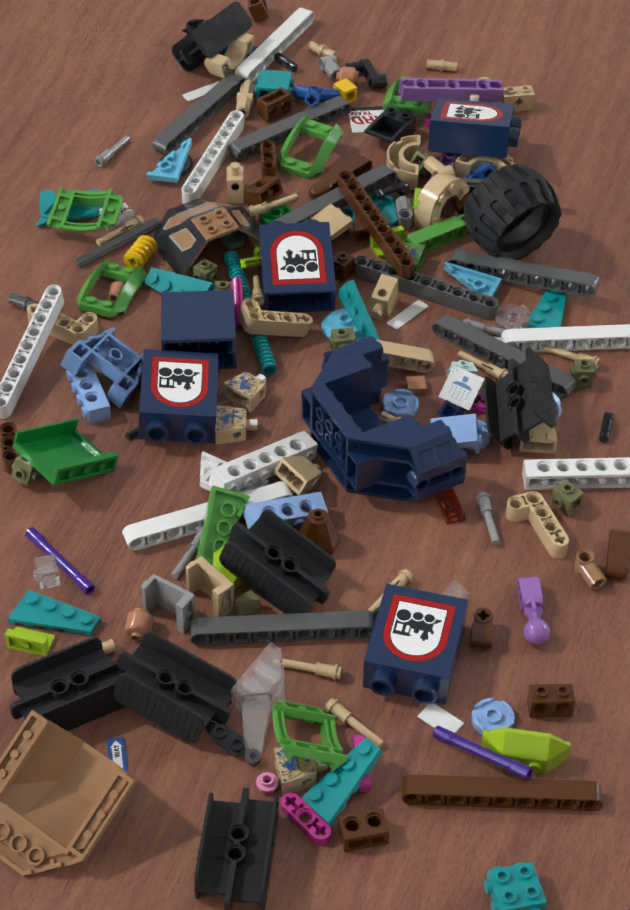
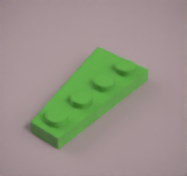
[196,485,250,566]

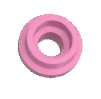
[256,772,278,794]

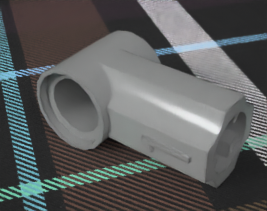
[318,55,340,81]
[395,196,413,231]

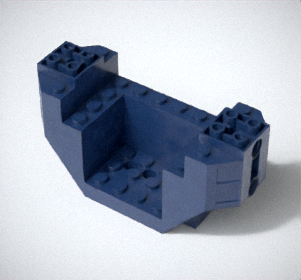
[301,336,468,502]

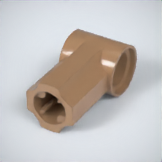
[573,548,607,591]

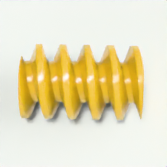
[123,235,158,270]

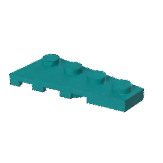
[143,268,215,293]
[336,280,380,340]
[525,289,567,328]
[7,590,101,637]
[302,737,383,828]

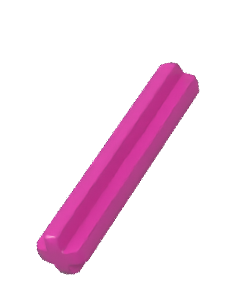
[232,277,243,327]

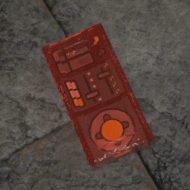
[434,488,466,524]

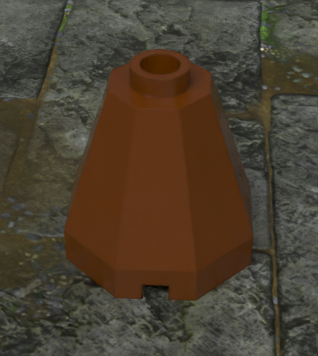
[299,508,339,555]

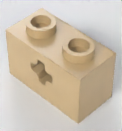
[499,85,535,112]

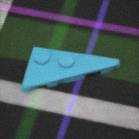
[146,138,192,183]
[443,262,502,297]

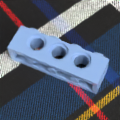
[66,363,111,424]
[243,492,328,529]

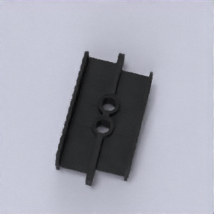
[171,1,252,72]
[483,347,556,450]
[219,510,336,614]
[113,632,238,743]
[10,637,126,731]
[194,788,279,910]

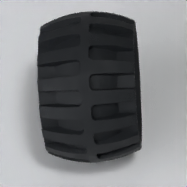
[464,164,562,260]

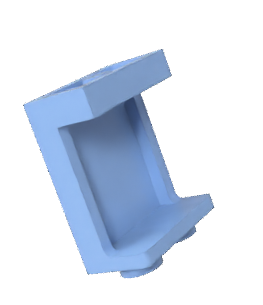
[431,414,483,453]

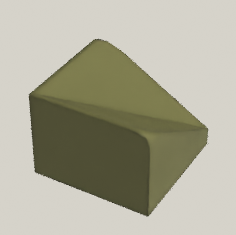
[235,590,261,616]

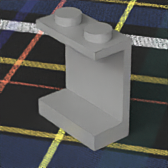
[141,574,196,634]

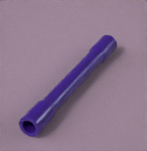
[25,527,95,595]
[433,725,533,780]

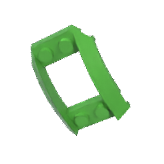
[382,77,433,115]
[278,114,344,180]
[46,186,124,232]
[77,257,147,318]
[272,700,348,772]

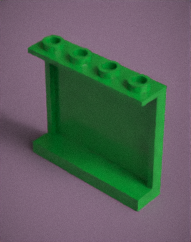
[13,418,119,486]

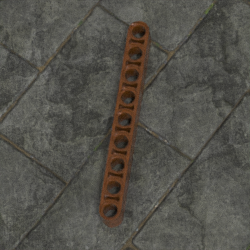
[338,170,414,279]
[402,775,603,811]

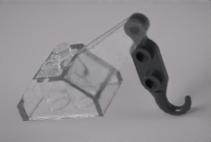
[205,642,286,767]

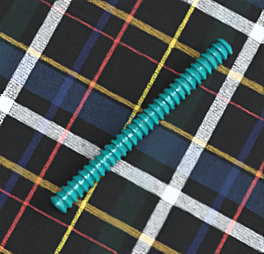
[223,251,277,376]

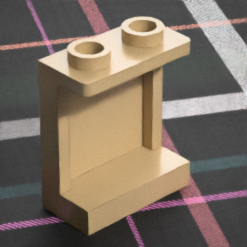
[310,204,354,241]
[186,556,235,617]

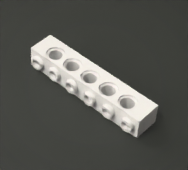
[209,431,318,492]
[522,457,630,490]

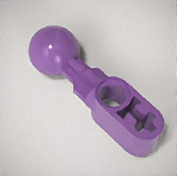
[517,577,550,645]

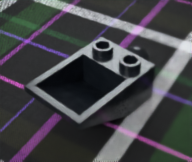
[364,106,416,143]

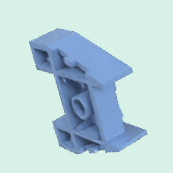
[60,327,144,408]

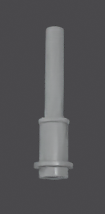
[94,135,130,167]
[463,318,506,336]
[476,492,500,545]
[171,527,203,579]

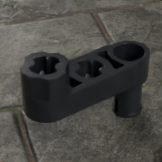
[346,58,387,90]

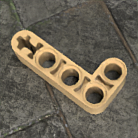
[238,298,313,337]
[27,304,98,345]
[377,340,435,373]
[505,491,569,559]

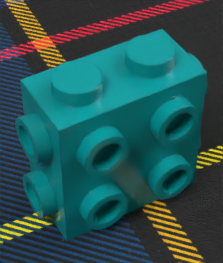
[254,69,294,99]
[484,862,547,910]

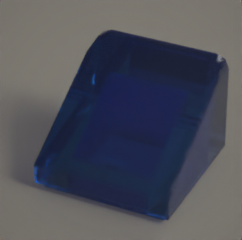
[436,400,464,417]

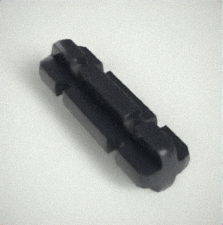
[274,52,298,72]
[599,412,614,443]

